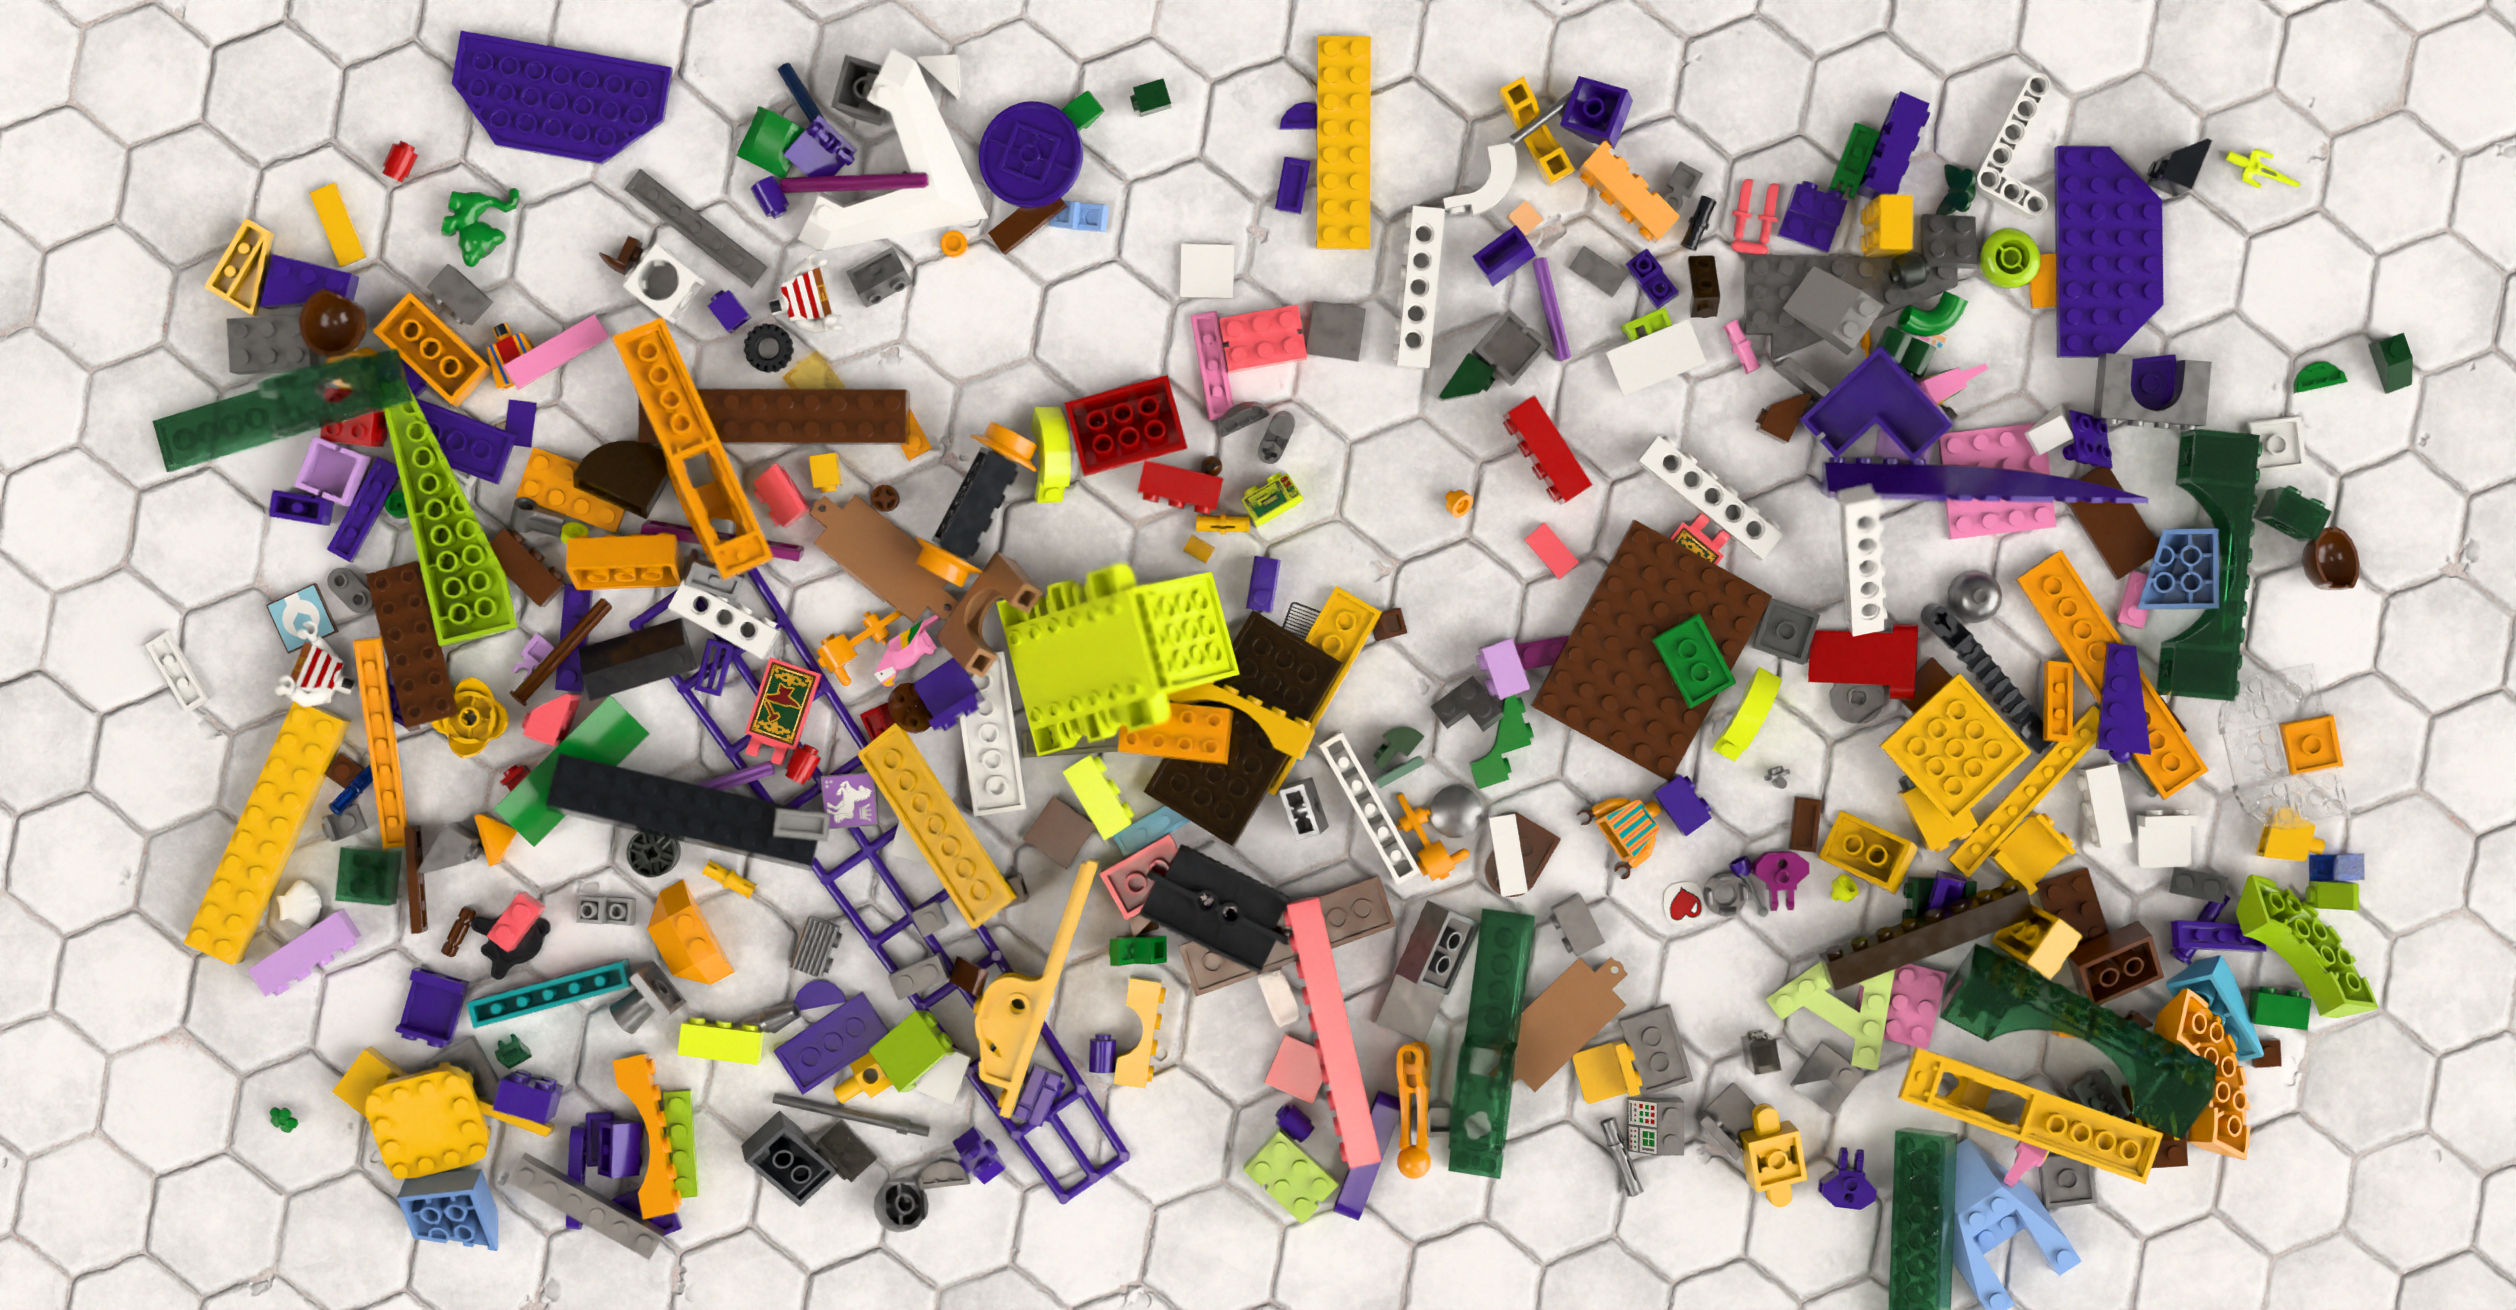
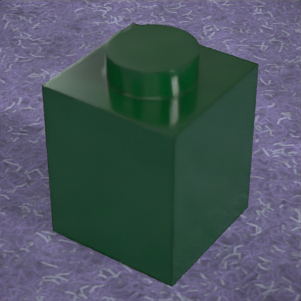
[1130,78,1172,117]

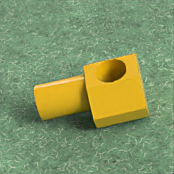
[833,1052,893,1104]

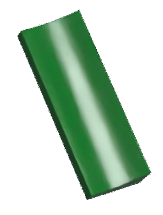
[494,695,650,847]

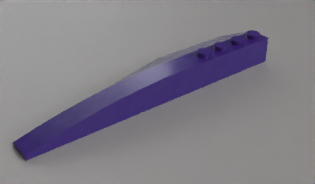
[1821,457,2149,503]

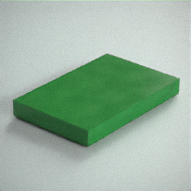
[1651,613,1736,709]

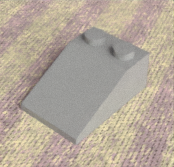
[1782,266,1884,355]

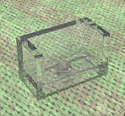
[1257,967,1302,1028]

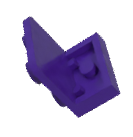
[914,658,985,732]

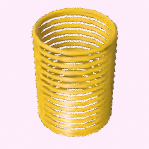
[1183,534,1215,564]

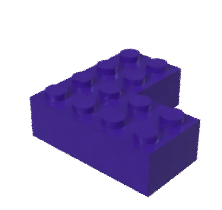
[1800,345,1955,462]

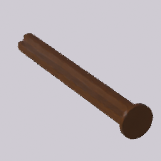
[509,598,612,706]

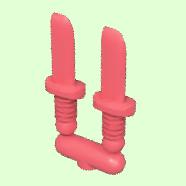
[1731,179,1779,255]

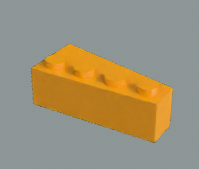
[1578,140,1680,243]

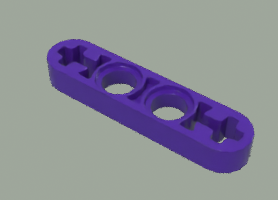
[566,1126,586,1230]

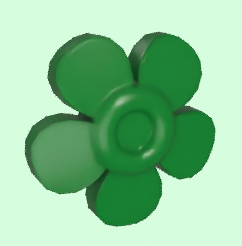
[270,1107,298,1133]

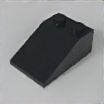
[741,1110,839,1207]

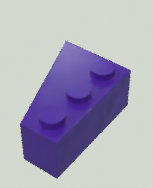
[260,254,360,309]

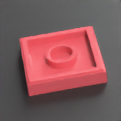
[1264,1034,1325,1104]

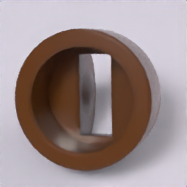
[1201,456,1222,476]

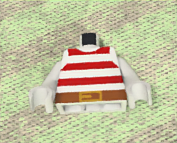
[769,250,843,333]
[275,621,356,707]

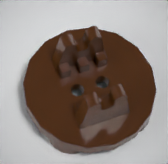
[888,682,933,734]

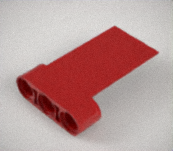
[1808,623,1918,700]

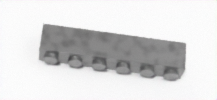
[508,1152,666,1260]

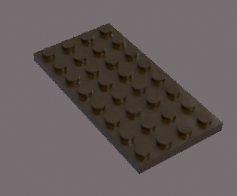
[1143,610,1344,847]

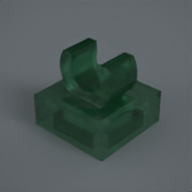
[495,1033,532,1069]

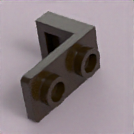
[1688,255,1720,318]

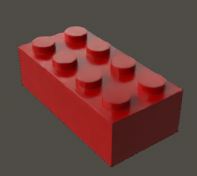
[1503,395,1593,505]

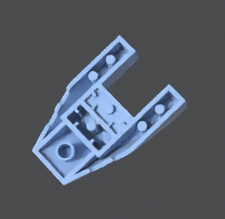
[1922,1137,2082,1310]

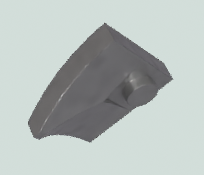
[1790,1040,1865,1116]

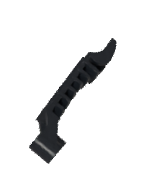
[1921,604,2053,755]

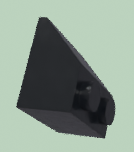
[2147,138,2212,197]

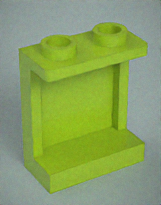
[869,1010,955,1092]

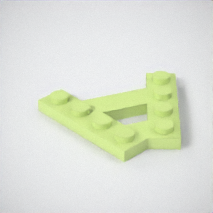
[1766,939,1895,1070]

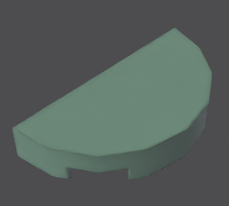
[1375,756,1425,789]

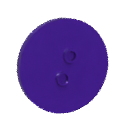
[978,101,1083,208]

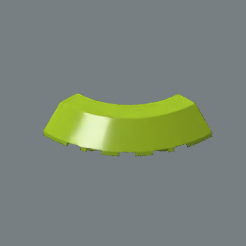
[2236,874,2379,1018]

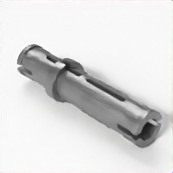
[1600,1117,1644,1197]

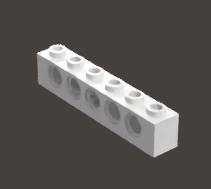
[1392,206,1445,370]
[1636,435,1783,560]
[1838,485,1887,636]
[1318,731,1420,885]

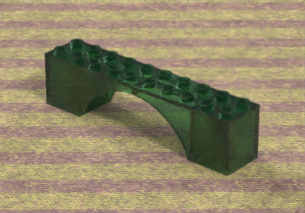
[2156,429,2262,701]
[1940,943,2217,1140]

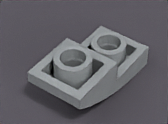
[576,896,636,926]

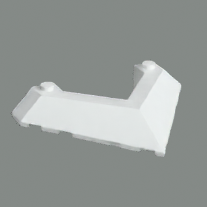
[798,48,988,251]

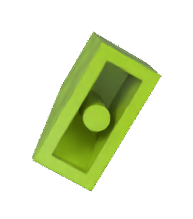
[2305,880,2359,910]

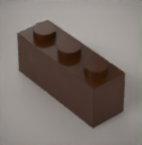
[490,529,566,607]

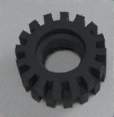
[743,323,794,373]

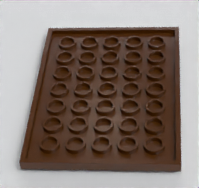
[1530,519,1772,781]

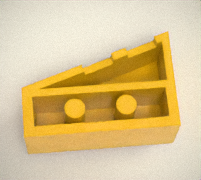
[204,218,274,316]

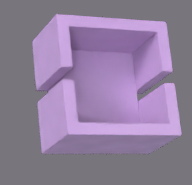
[294,436,372,506]
[1476,638,1530,700]

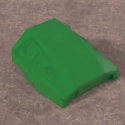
[736,106,805,179]

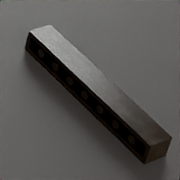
[1819,880,2035,991]

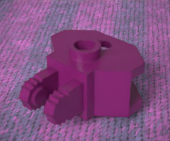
[1752,851,1810,911]

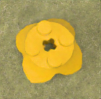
[431,677,509,759]

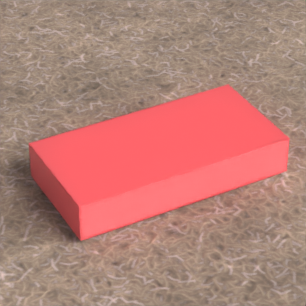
[1524,522,1579,580]

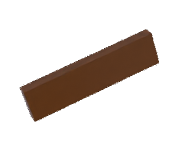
[404,825,428,934]

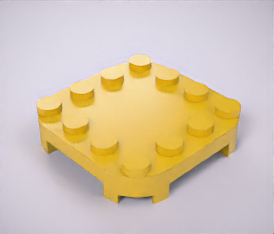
[365,1062,491,1179]

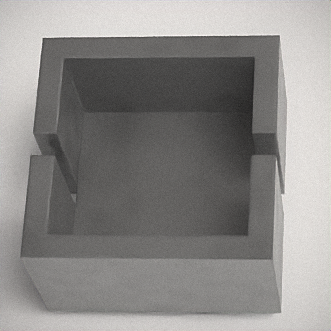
[1471,309,1549,386]

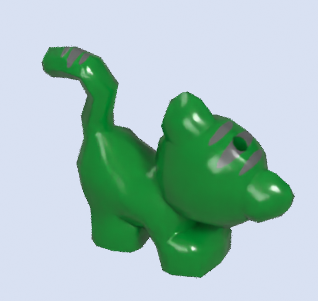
[441,188,520,267]

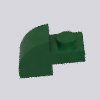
[1373,726,1425,770]

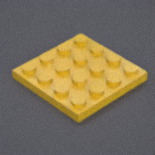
[1879,673,2031,825]

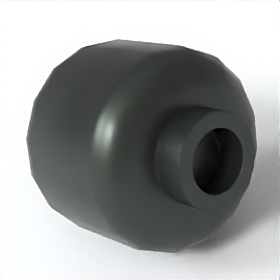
[1888,251,1930,290]

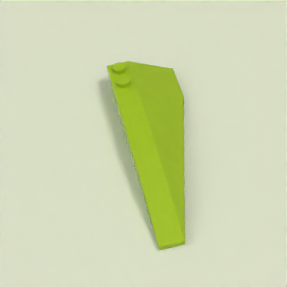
[378,379,518,646]

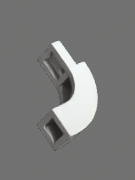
[1442,143,1517,218]

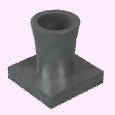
[610,961,687,1034]

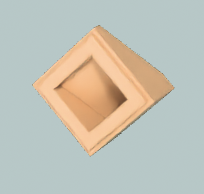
[1506,200,1543,236]

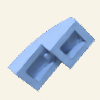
[1049,200,1109,233]

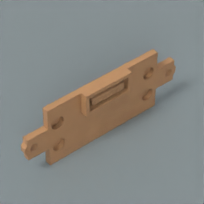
[809,494,960,623]
[1487,957,1628,1092]

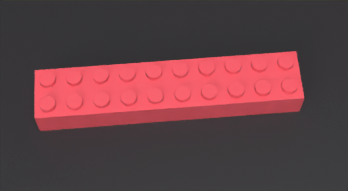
[1283,895,1381,1169]

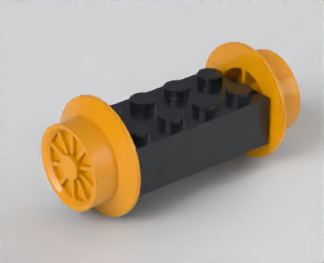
[915,421,1038,588]

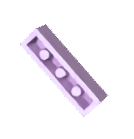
[248,909,362,997]

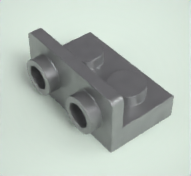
[846,247,912,307]

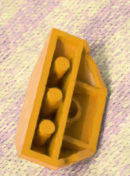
[647,879,734,985]

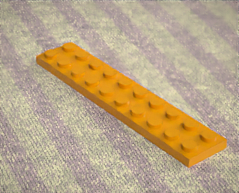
[2015,550,2209,800]

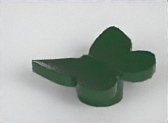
[1936,164,1976,215]

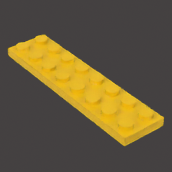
[1316,36,1371,250]
[1268,586,1382,796]
[857,723,1016,929]

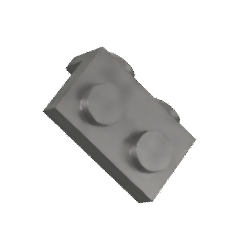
[2067,1069,2131,1118]

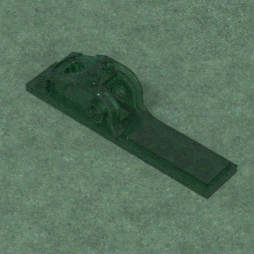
[153,349,412,472]
[1448,908,1536,1179]

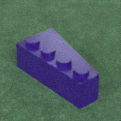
[1856,91,1930,200]

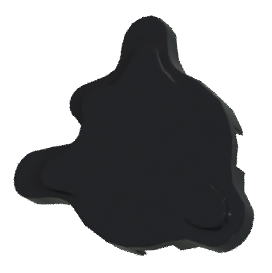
[471,915,551,980]

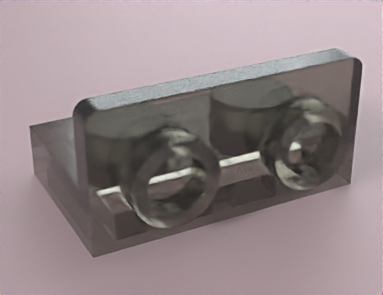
[816,1118,878,1183]

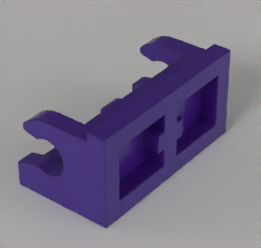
[1924,870,1967,914]

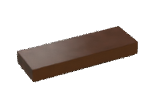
[988,198,1067,255]

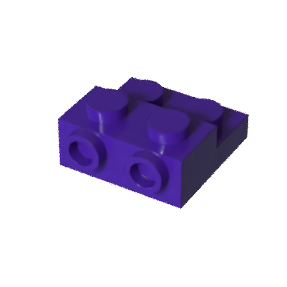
[1777,181,1848,253]

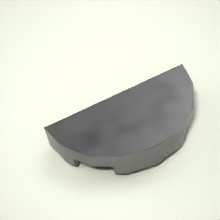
[1218,401,1269,437]
[918,1159,971,1189]

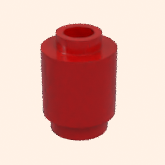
[382,141,418,182]
[785,744,821,785]

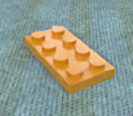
[515,447,626,533]

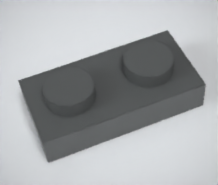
[2169,867,2229,904]

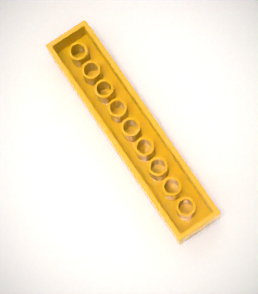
[184,701,351,965]

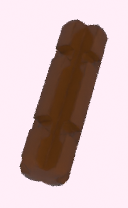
[441,906,476,957]

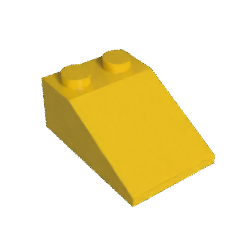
[1818,810,1918,895]

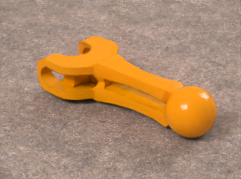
[1397,1041,1432,1179]

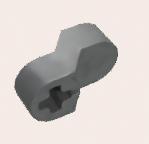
[1258,411,1295,464]

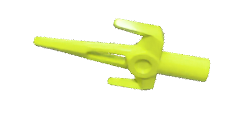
[2225,148,2300,188]

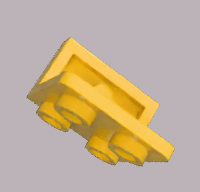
[1572,1039,1642,1104]

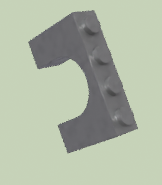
[2093,353,2212,431]

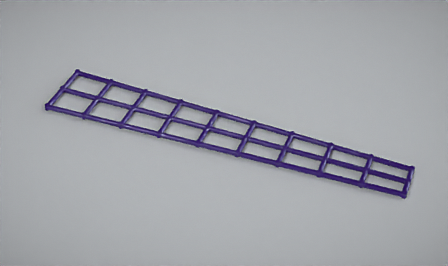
[629,563,1130,1204]

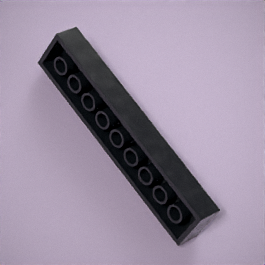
[546,753,819,871]

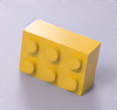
[1860,195,1913,258]
[1990,904,2082,979]

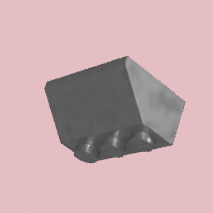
[1395,900,1481,995]

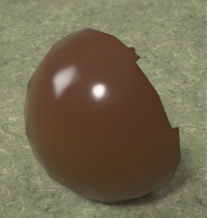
[299,289,367,357]
[2302,526,2360,590]

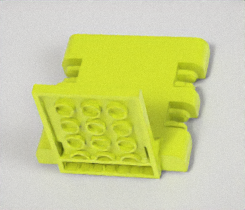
[996,563,1239,756]

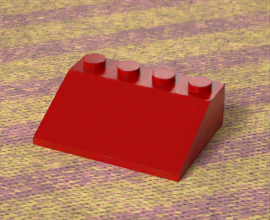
[1065,375,1188,477]

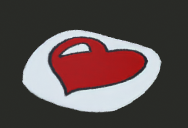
[1663,881,1707,924]

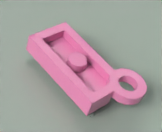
[2115,571,2149,629]

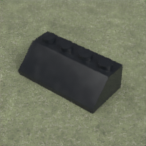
[579,618,698,701]

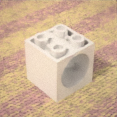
[623,244,707,324]

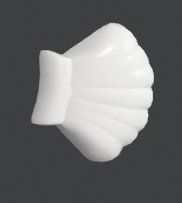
[276,879,322,929]

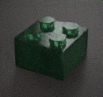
[2253,485,2332,542]
[335,845,402,906]

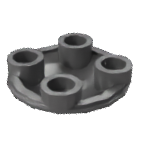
[1430,786,1482,838]

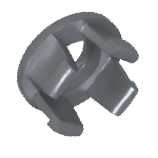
[1703,872,1749,917]

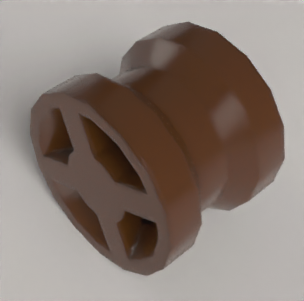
[871,485,900,512]

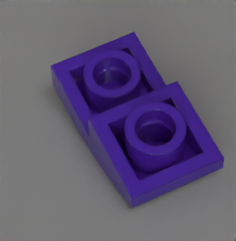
[1625,248,1679,310]

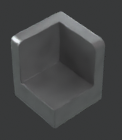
[1427,1106,1452,1137]

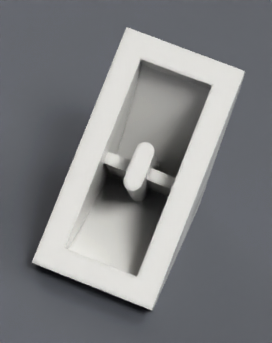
[916,54,961,100]
[2024,404,2073,455]

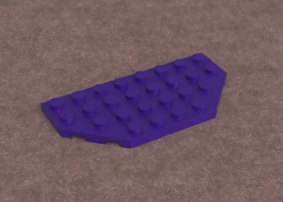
[452,31,673,165]
[2054,146,2164,358]

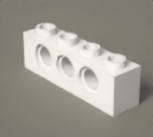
[668,580,781,659]

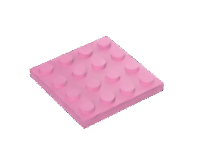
[1938,423,2056,540]

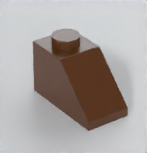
[1755,393,1812,444]

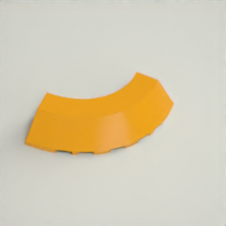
[2152,989,2250,1160]

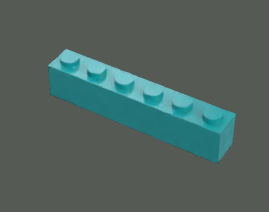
[466,958,634,1029]

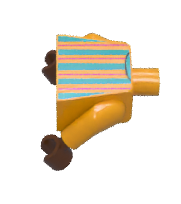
[1576,797,1661,879]

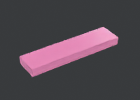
[1190,311,1234,421]
[503,314,609,390]

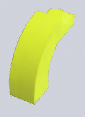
[1031,406,1071,503]
[1712,667,1782,762]

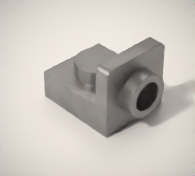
[322,804,368,842]

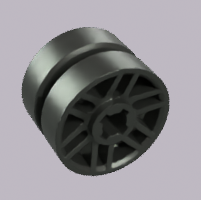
[627,832,681,878]

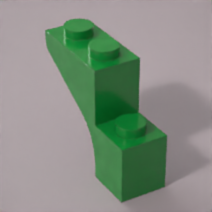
[1469,694,1534,789]

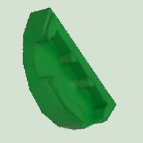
[2293,362,2348,394]

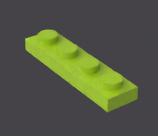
[663,1089,699,1198]

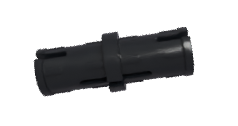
[1680,196,1717,251]

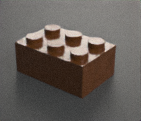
[2067,921,2164,1009]

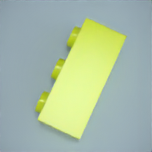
[677,1017,764,1065]

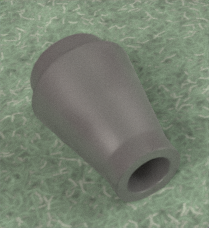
[759,1003,801,1034]

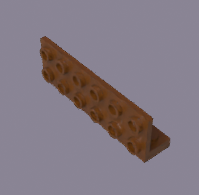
[366,561,459,732]

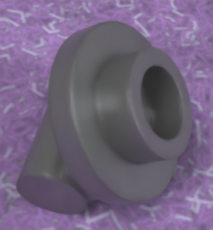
[1764,766,1790,789]

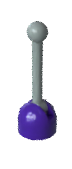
[2108,750,2158,797]
[1729,856,1768,917]

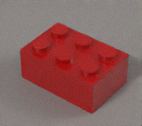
[1137,460,1223,515]

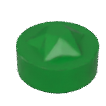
[385,491,409,519]

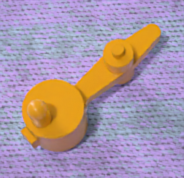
[816,610,903,686]
[1396,793,1469,881]

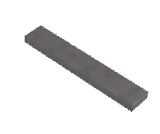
[624,169,768,288]

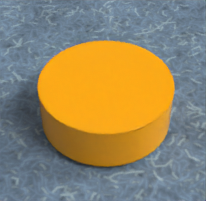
[940,230,968,258]

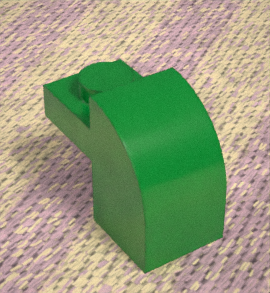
[1109,935,1167,966]

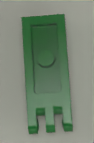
[1828,122,1880,199]

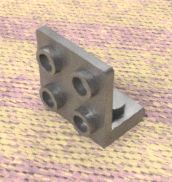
[1696,1083,1757,1161]

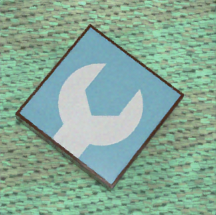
[266,583,339,654]

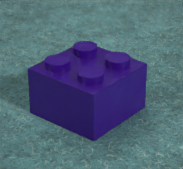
[492,1070,563,1124]

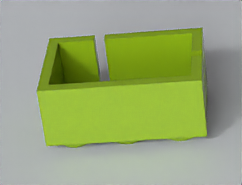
[1243,1127,1338,1224]

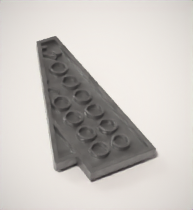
[1744,254,1958,360]

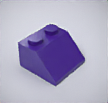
[1560,76,1633,149]

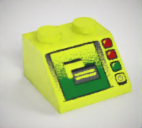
[1241,472,1304,528]

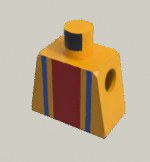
[487,323,535,391]

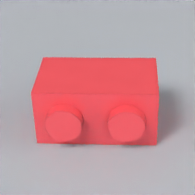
[486,891,546,952]

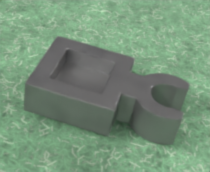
[1663,161,1703,212]

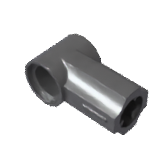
[509,497,566,538]

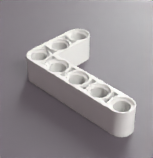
[1974,73,2050,219]

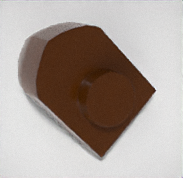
[599,235,643,275]

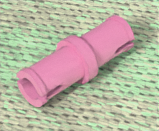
[1722,319,1761,374]

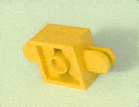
[1739,1103,1807,1207]

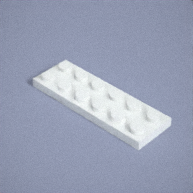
[960,651,1027,817]

